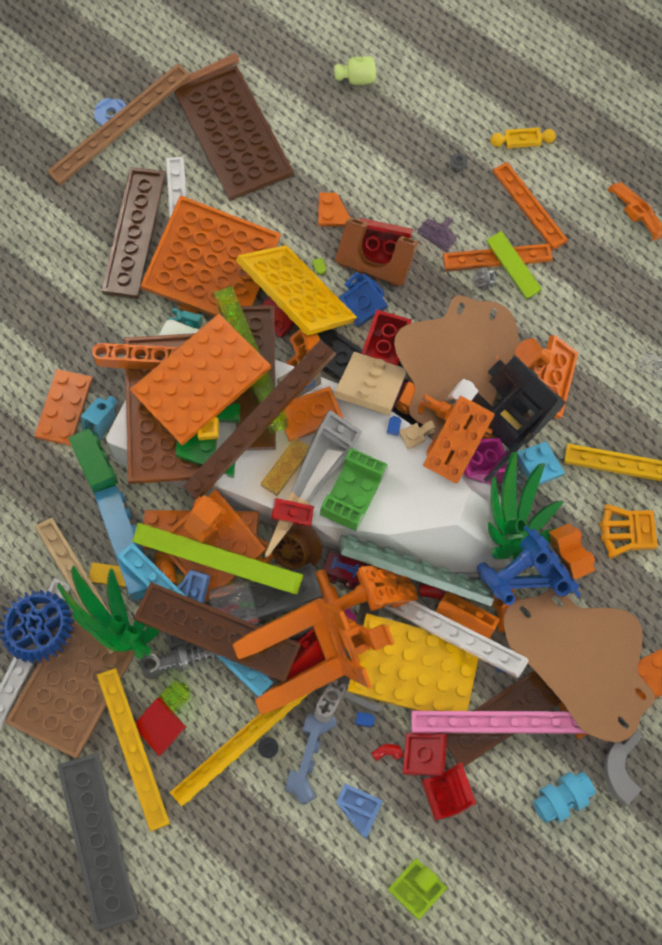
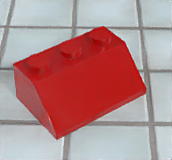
[360,218,413,264]

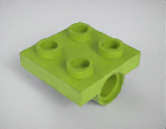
[387,858,447,921]

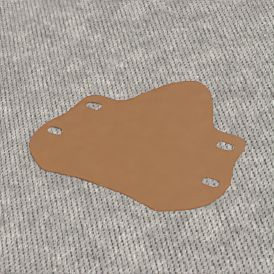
[394,295,519,438]
[504,589,655,743]

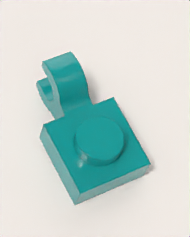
[168,308,202,329]

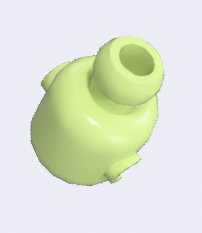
[334,56,376,85]

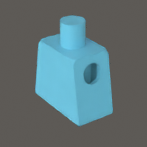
[81,396,118,441]

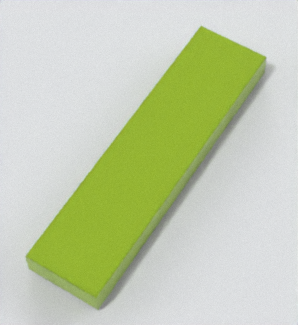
[486,231,542,300]

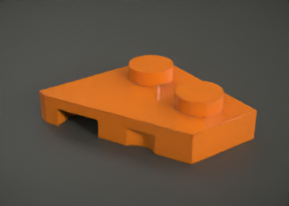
[318,192,350,227]

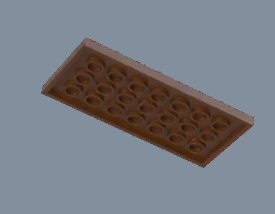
[174,65,294,201]

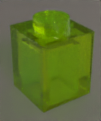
[158,680,191,713]

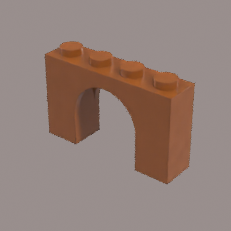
[335,217,419,287]

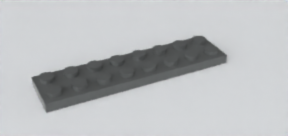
[166,563,323,651]
[57,753,138,931]

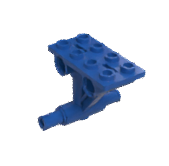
[477,526,581,605]

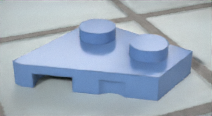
[177,570,211,604]
[336,783,383,839]

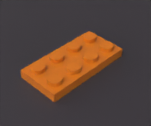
[34,369,93,446]

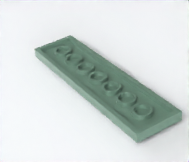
[339,534,494,606]

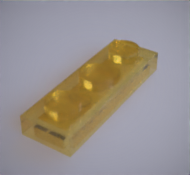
[261,438,309,496]

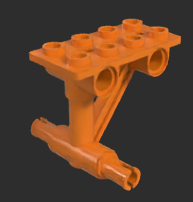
[420,394,495,484]
[315,566,418,617]

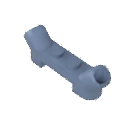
[285,711,337,805]

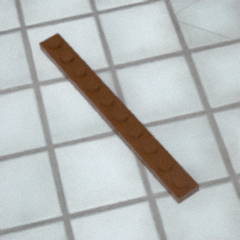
[183,339,336,499]

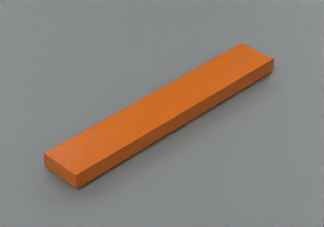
[492,162,568,250]
[443,243,552,271]

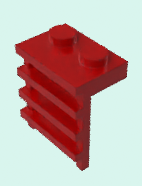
[421,762,476,821]

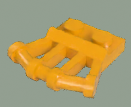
[599,504,658,559]

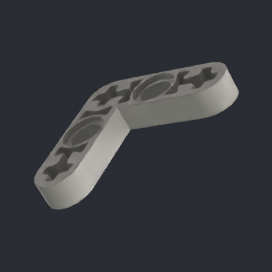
[314,676,386,722]

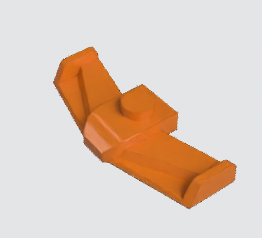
[607,182,662,241]

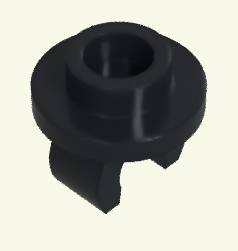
[258,737,279,758]

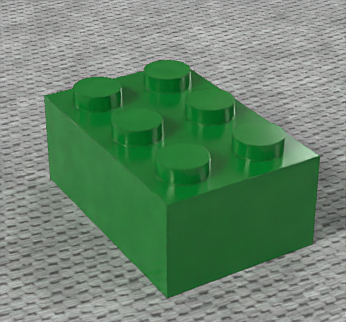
[68,428,119,495]

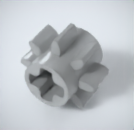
[473,267,496,291]

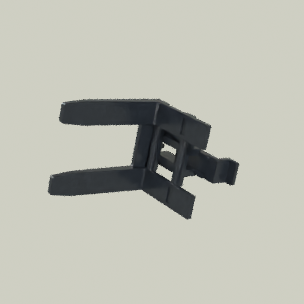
[472,355,566,482]

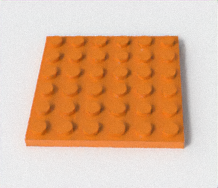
[140,195,281,325]

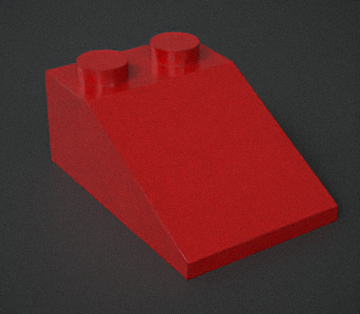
[361,310,412,366]

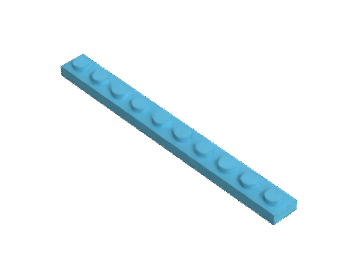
[117,543,274,697]

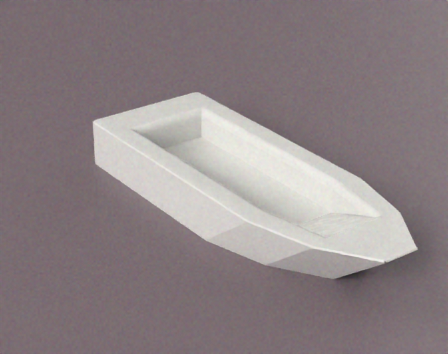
[106,320,513,572]

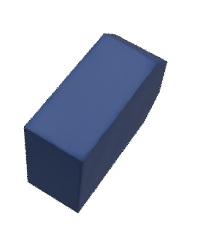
[387,416,402,436]
[355,712,375,727]

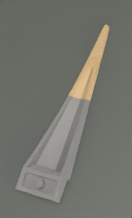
[265,410,362,557]

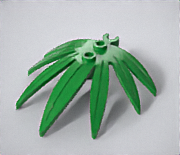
[487,452,564,560]
[57,566,161,659]

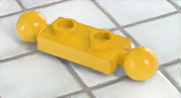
[490,127,556,149]

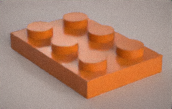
[279,386,344,442]

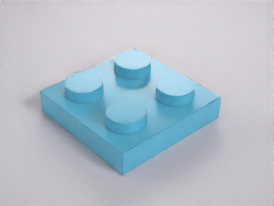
[517,442,565,485]

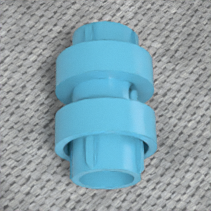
[533,772,596,823]

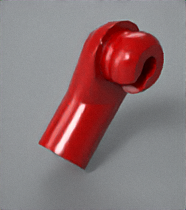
[371,743,403,762]

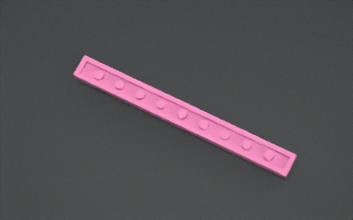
[411,711,618,734]

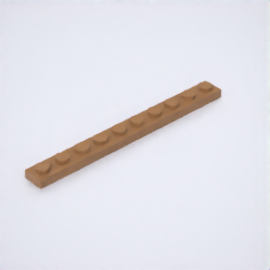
[47,63,191,186]

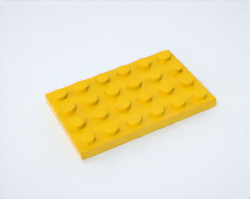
[236,245,357,336]
[347,613,479,711]

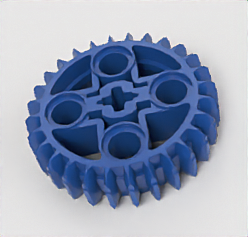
[0,589,75,664]

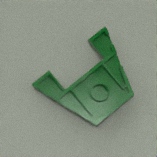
[176,403,240,478]

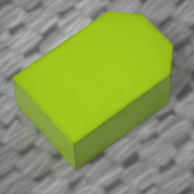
[312,258,327,275]

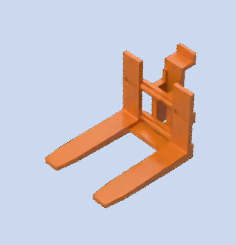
[232,598,394,714]

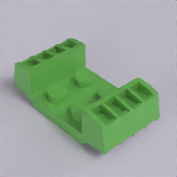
[320,448,388,531]

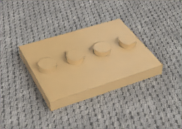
[334,352,407,415]

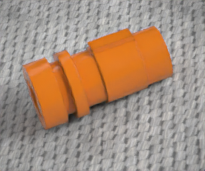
[154,551,178,587]

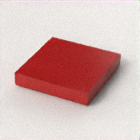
[135,697,186,756]
[403,733,447,777]

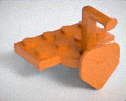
[496,335,579,419]

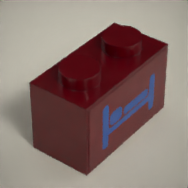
[323,551,367,590]

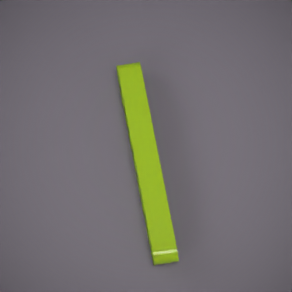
[132,522,304,595]

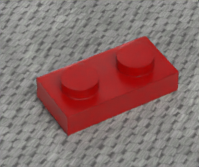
[271,498,314,527]

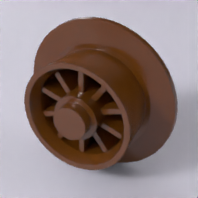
[272,524,322,570]

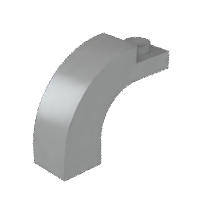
[604,731,643,807]

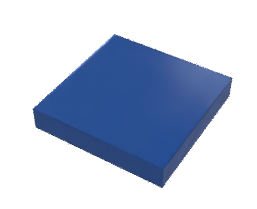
[339,276,389,327]

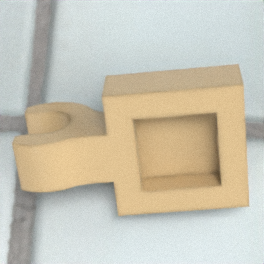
[399,421,436,450]

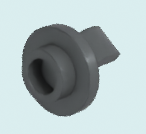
[450,153,468,172]

